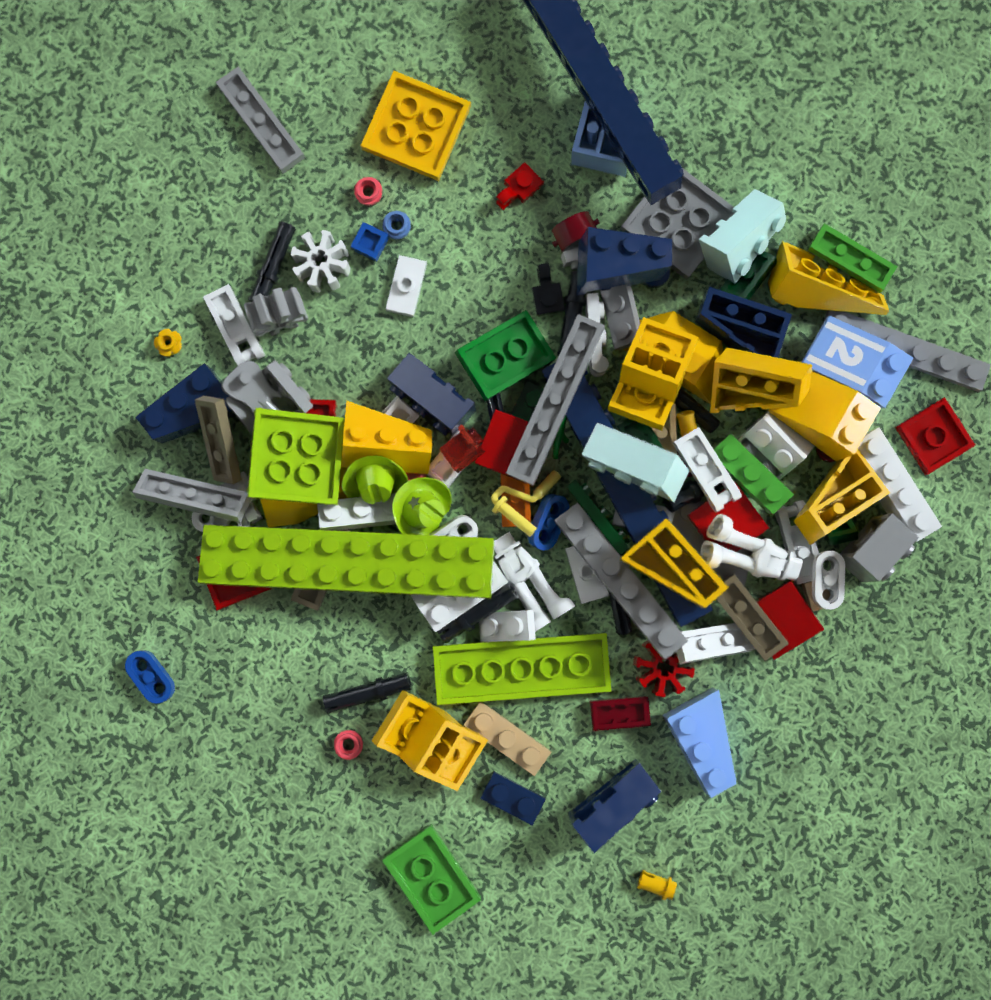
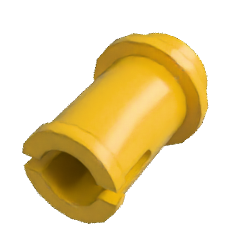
[676,410,697,437]
[637,870,677,901]

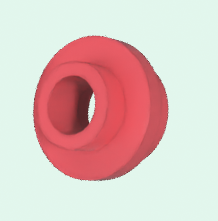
[354,177,383,206]
[334,730,363,760]

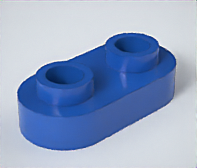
[528,494,570,550]
[125,650,175,704]

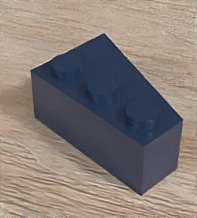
[136,363,235,444]
[568,759,661,854]

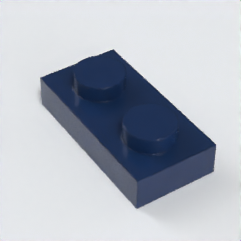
[480,771,546,826]

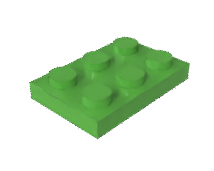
[382,824,481,935]

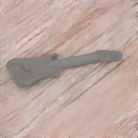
[221,361,282,415]

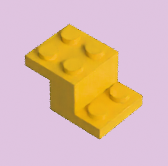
[607,317,699,431]
[372,690,488,791]

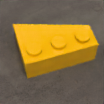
[710,348,813,413]
[341,401,432,474]
[794,449,890,545]
[620,518,728,608]

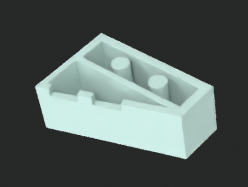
[699,189,786,284]
[581,423,689,502]

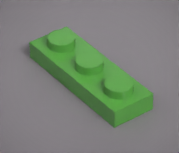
[807,223,898,293]
[714,434,794,517]

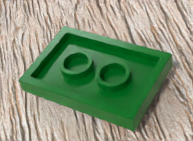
[454,310,556,401]

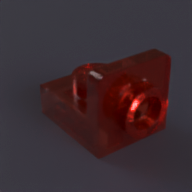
[439,424,485,473]

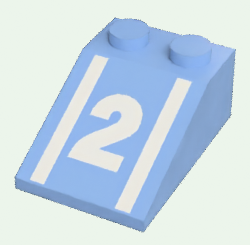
[801,316,913,408]

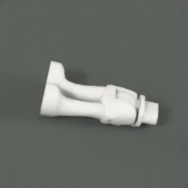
[700,514,803,581]
[494,532,575,632]

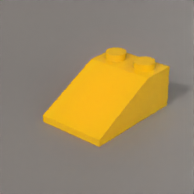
[768,371,881,461]

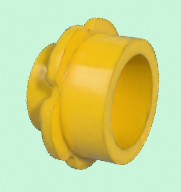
[154,329,182,357]

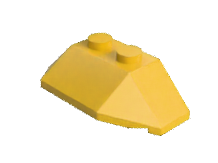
[623,311,723,404]

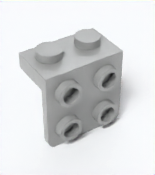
[226,360,313,435]

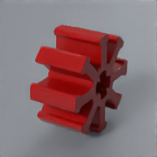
[633,640,695,697]

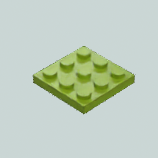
[247,408,345,506]

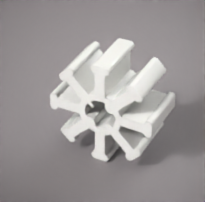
[291,230,351,293]

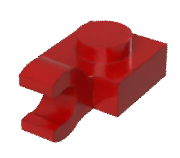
[496,162,544,210]

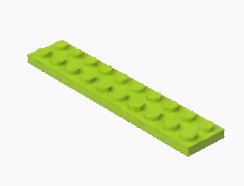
[197,525,495,599]

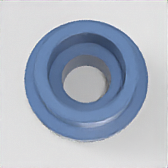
[383,211,411,239]

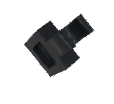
[532,263,565,316]

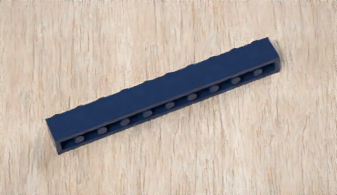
[523,0,684,206]
[542,362,714,627]

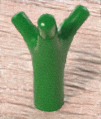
[552,415,569,459]

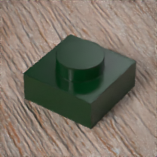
[824,519,858,546]

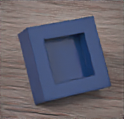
[350,222,389,262]

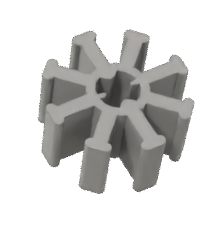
[244,287,308,337]

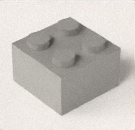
[840,513,919,582]

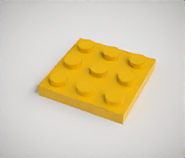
[361,71,471,181]

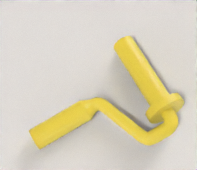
[491,470,561,537]

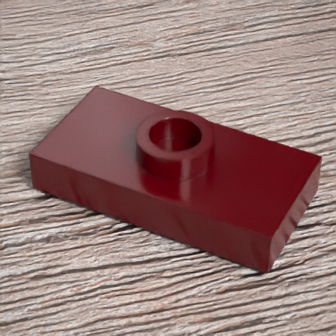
[590,696,651,731]

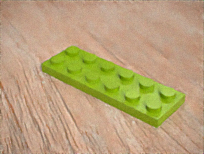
[433,633,612,705]

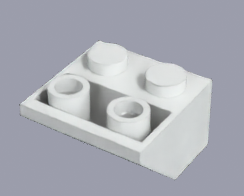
[737,411,814,480]

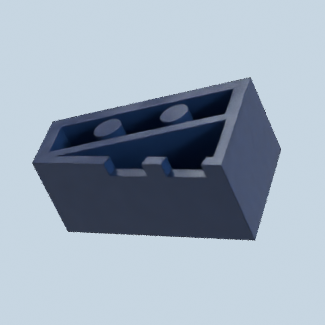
[577,227,672,296]
[695,287,792,358]
[387,352,476,436]

